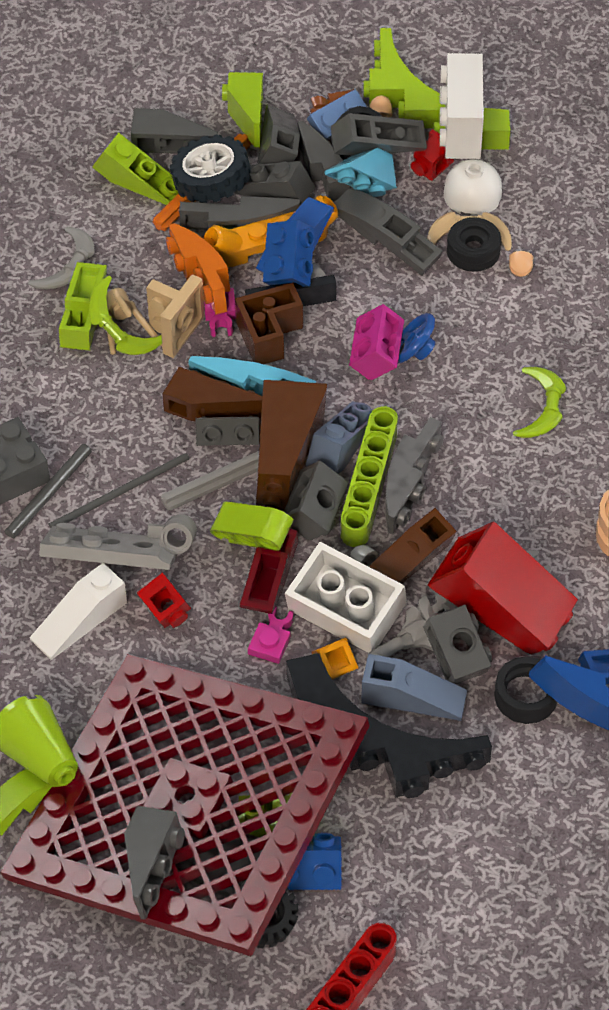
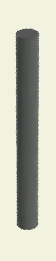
[4,444,92,539]

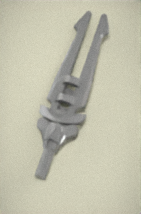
[368,550,551,657]

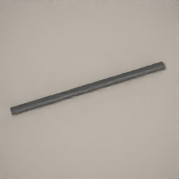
[48,453,189,528]

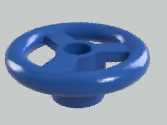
[398,313,435,364]

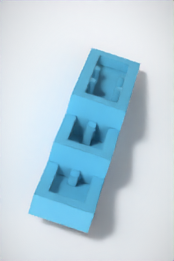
[188,356,316,396]

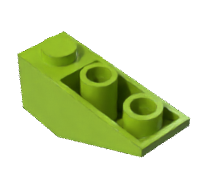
[92,133,178,205]

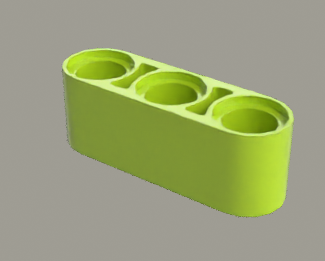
[210,502,294,551]

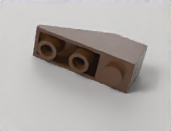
[162,367,262,421]
[369,508,457,584]

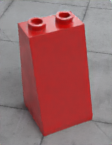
[428,521,578,655]

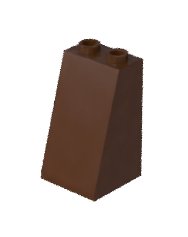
[256,380,327,511]

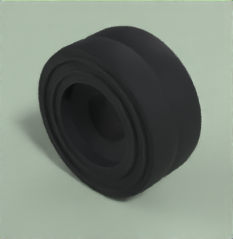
[447,217,501,272]

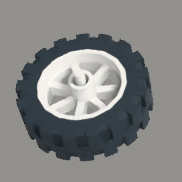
[170,135,251,203]

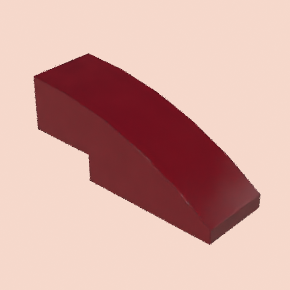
[240,529,298,614]

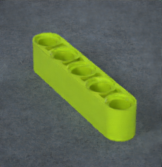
[341,406,398,547]

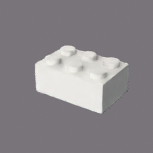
[440,53,484,159]
[285,542,407,653]

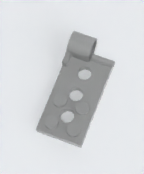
[39,514,197,570]

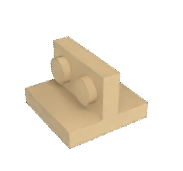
[146,274,205,358]

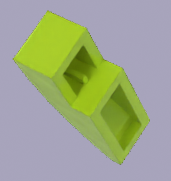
[59,262,107,351]

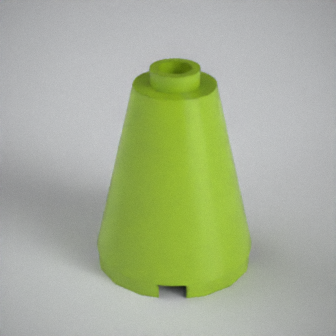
[0,695,78,787]

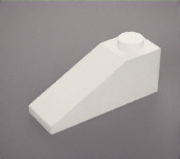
[30,563,127,660]

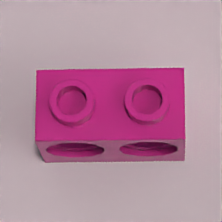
[349,304,404,380]

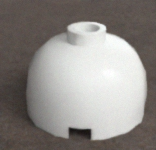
[444,159,502,216]

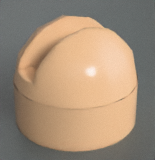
[369,96,392,117]
[509,251,533,277]

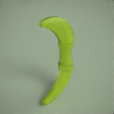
[89,276,162,355]
[513,367,566,438]

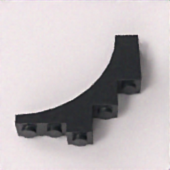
[286,653,492,798]

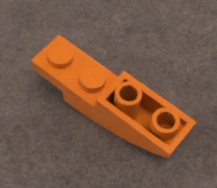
[166,223,230,315]

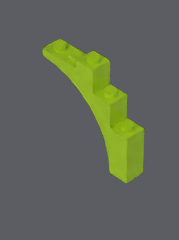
[363,28,510,150]

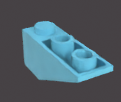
[325,147,397,197]

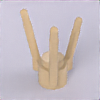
[106,288,162,355]

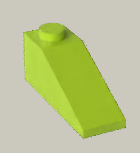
[222,72,263,147]

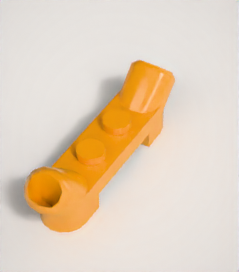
[204,195,338,267]

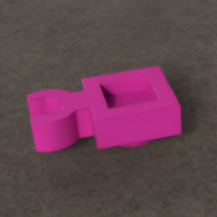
[204,288,236,337]
[248,607,293,664]

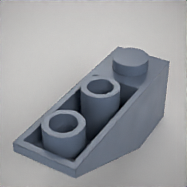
[306,401,373,474]
[361,654,467,721]

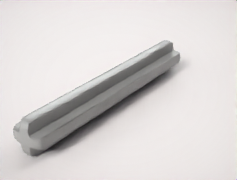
[161,451,259,511]

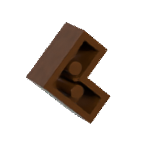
[235,283,303,364]

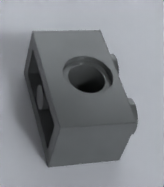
[284,460,348,540]
[423,605,492,684]

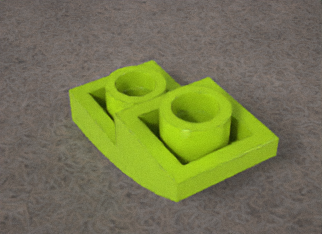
[0,769,52,836]

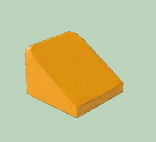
[312,637,359,680]

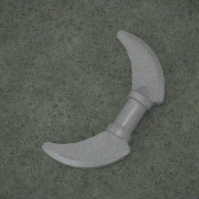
[28,227,95,289]

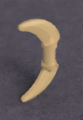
[427,212,512,251]

